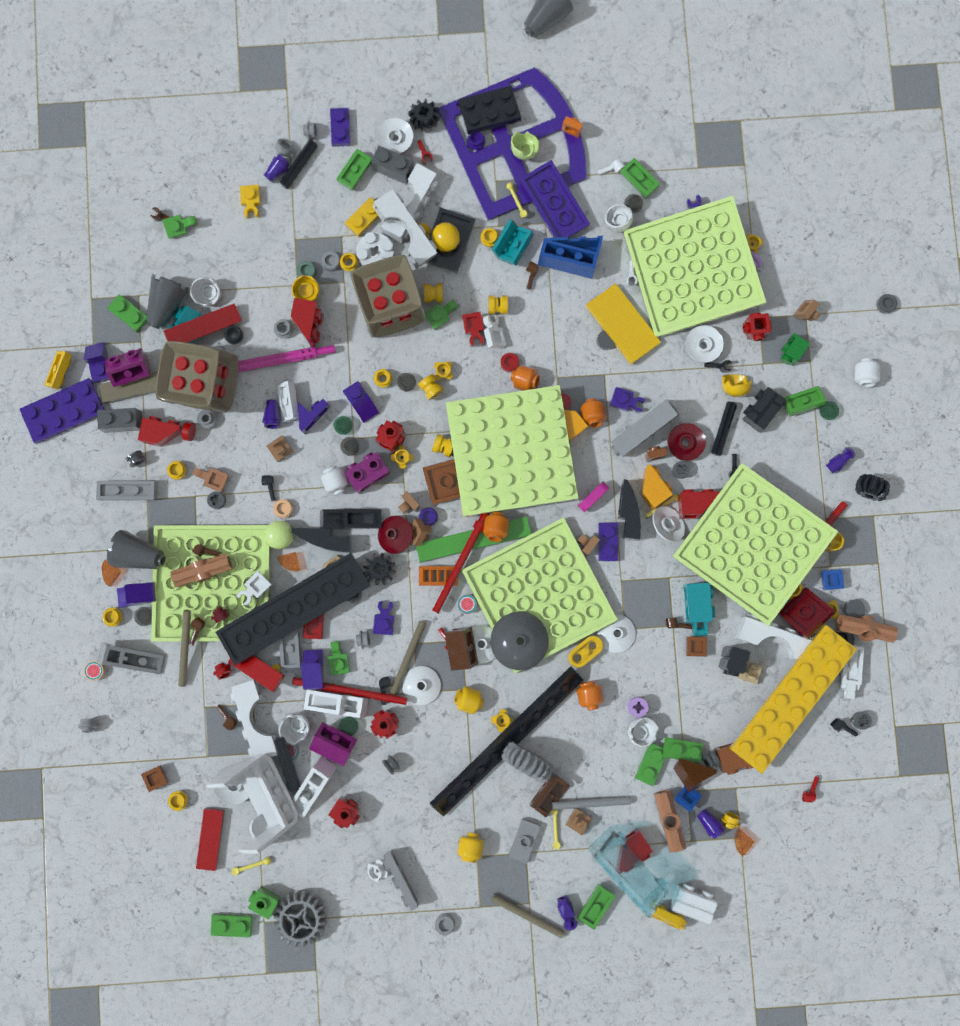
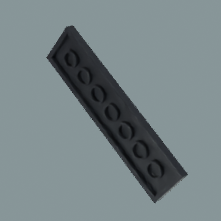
[215,553,371,666]

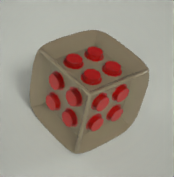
[350,255,426,338]
[155,341,239,413]

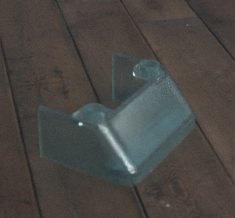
[588,826,669,918]

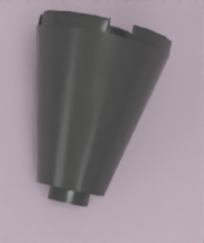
[524,0,573,37]
[146,274,189,329]
[107,530,166,569]

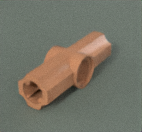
[170,553,233,587]
[836,614,898,643]
[654,789,687,853]

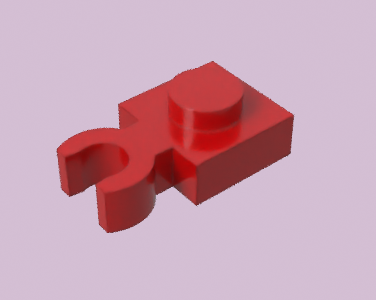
[462,312,484,347]

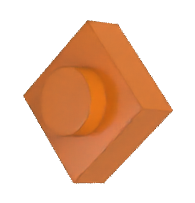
[562,116,583,138]

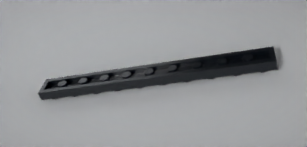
[430,666,584,817]

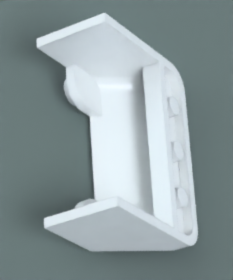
[206,755,298,854]

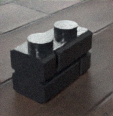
[742,387,786,433]
[719,646,750,677]

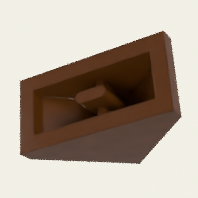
[674,758,717,792]

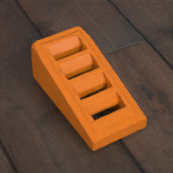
[419,566,458,586]

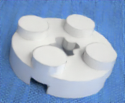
[356,232,394,266]

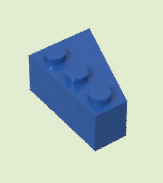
[538,235,603,279]

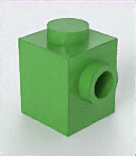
[248,886,281,920]

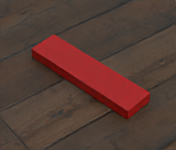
[163,303,242,343]

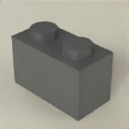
[371,145,414,185]
[97,408,142,433]

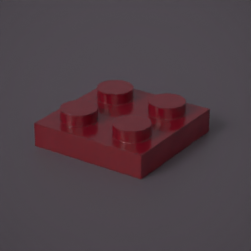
[778,587,835,639]

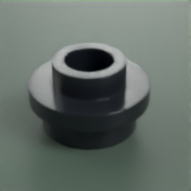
[224,325,243,345]

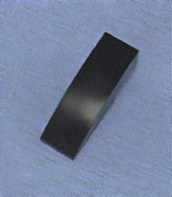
[617,479,641,541]
[320,509,382,530]
[292,528,352,553]

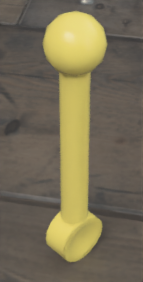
[506,182,527,218]
[644,494,679,518]
[551,809,561,850]
[231,857,271,875]

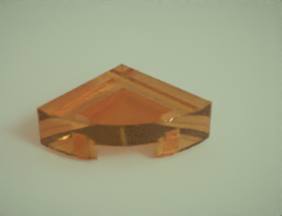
[277,552,301,572]
[101,560,122,587]
[735,828,755,857]

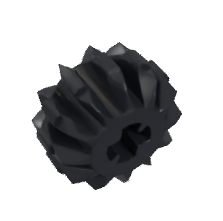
[408,99,440,133]
[855,474,890,501]
[363,553,396,586]

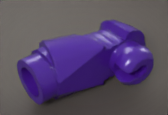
[826,447,856,474]
[557,896,578,931]

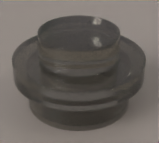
[624,194,643,213]
[397,373,416,392]
[340,437,360,456]
[134,607,152,626]

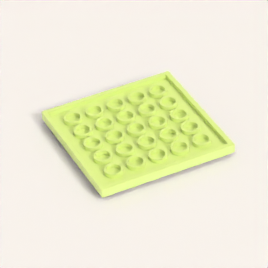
[623,196,766,337]
[446,385,578,517]
[672,463,838,626]
[462,518,618,673]
[151,525,270,642]

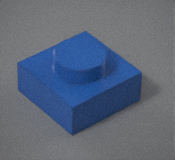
[821,569,844,590]
[674,786,702,812]

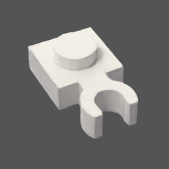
[483,315,507,348]
[236,571,272,606]

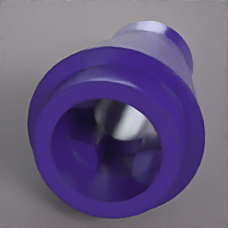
[263,154,290,182]
[262,399,281,429]
[697,809,725,839]

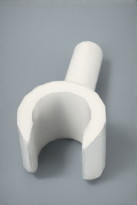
[597,159,624,175]
[625,260,638,286]

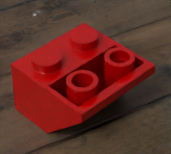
[291,298,324,347]

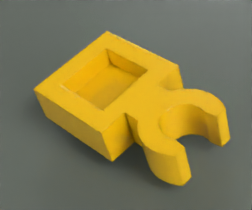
[240,185,261,219]

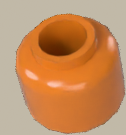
[510,365,540,391]
[580,398,607,428]
[483,512,509,542]
[577,681,604,711]

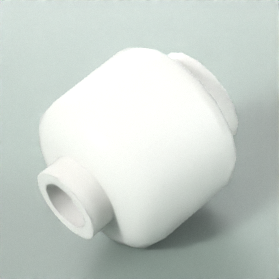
[854,358,880,388]
[321,465,349,495]

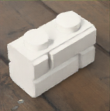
[670,883,718,925]

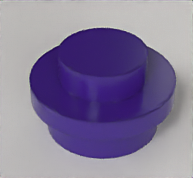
[467,132,485,150]
[419,507,438,526]

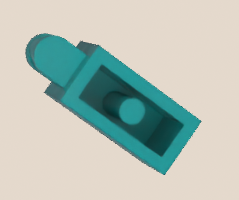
[683,583,715,636]

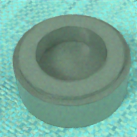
[297,261,316,278]

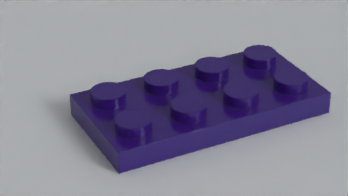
[519,160,590,238]
[19,378,105,444]

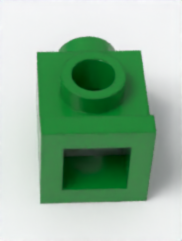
[780,333,810,366]

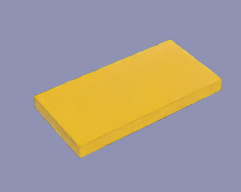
[585,283,661,365]

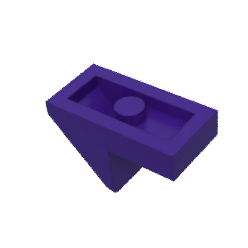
[83,342,109,383]
[343,381,379,423]
[298,399,330,434]
[117,582,156,608]
[301,649,324,690]

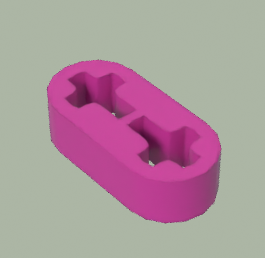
[578,481,610,512]

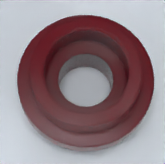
[210,606,230,623]

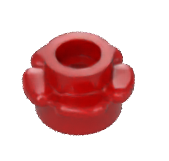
[213,662,232,680]

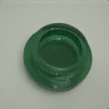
[819,401,839,420]
[334,416,353,435]
[339,716,358,736]

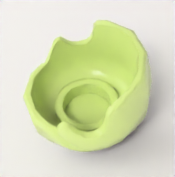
[511,131,539,160]
[264,521,294,550]

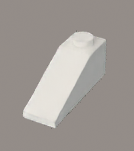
[292,756,338,819]

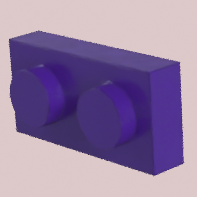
[330,107,351,147]
[598,523,618,561]

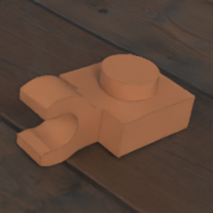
[193,468,230,493]

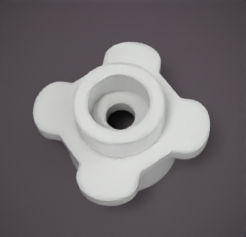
[368,859,388,882]

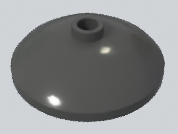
[490,612,549,670]

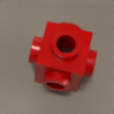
[743,312,772,341]
[375,420,406,453]
[370,709,399,739]
[328,796,360,829]

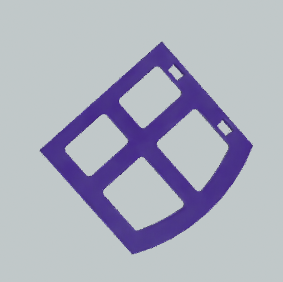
[438,67,586,221]

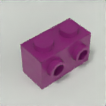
[105,348,150,387]
[344,452,390,494]
[309,722,357,767]

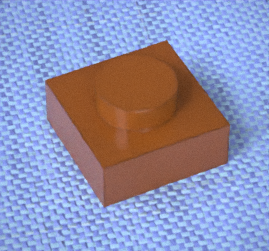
[645,446,668,462]
[686,637,707,657]
[141,765,169,792]

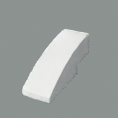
[304,690,369,718]

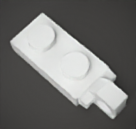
[840,645,864,699]

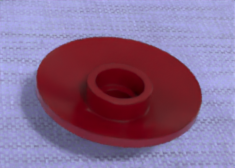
[667,423,706,461]
[378,516,413,554]

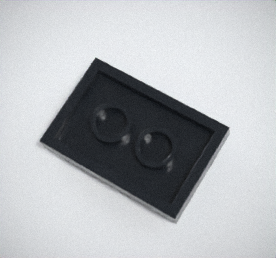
[458,86,521,135]
[427,208,476,273]

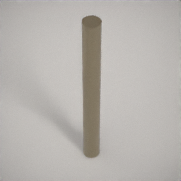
[178,610,191,687]
[390,621,426,695]
[491,894,565,939]

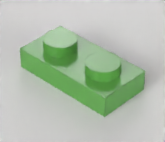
[336,149,372,191]
[620,158,660,199]
[107,294,147,333]
[783,386,826,417]
[662,737,704,763]
[634,743,665,786]
[577,883,616,930]
[210,914,253,938]

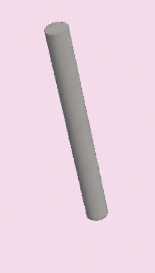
[552,797,631,810]

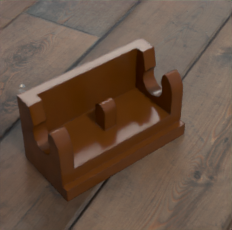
[444,626,478,671]
[529,772,570,817]

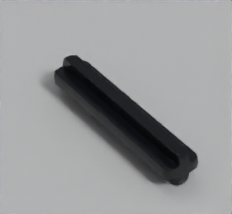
[280,139,317,189]
[711,401,737,456]
[273,737,301,792]

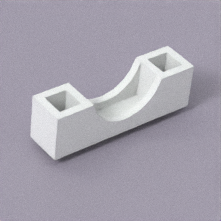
[381,163,438,243]
[372,189,437,269]
[735,614,814,661]
[230,680,278,758]

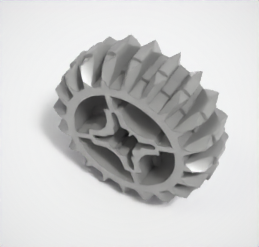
[502,742,554,783]
[273,891,327,947]

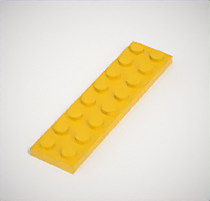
[729,625,857,774]

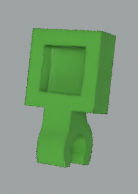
[162,215,198,239]
[425,300,458,330]
[327,641,350,676]

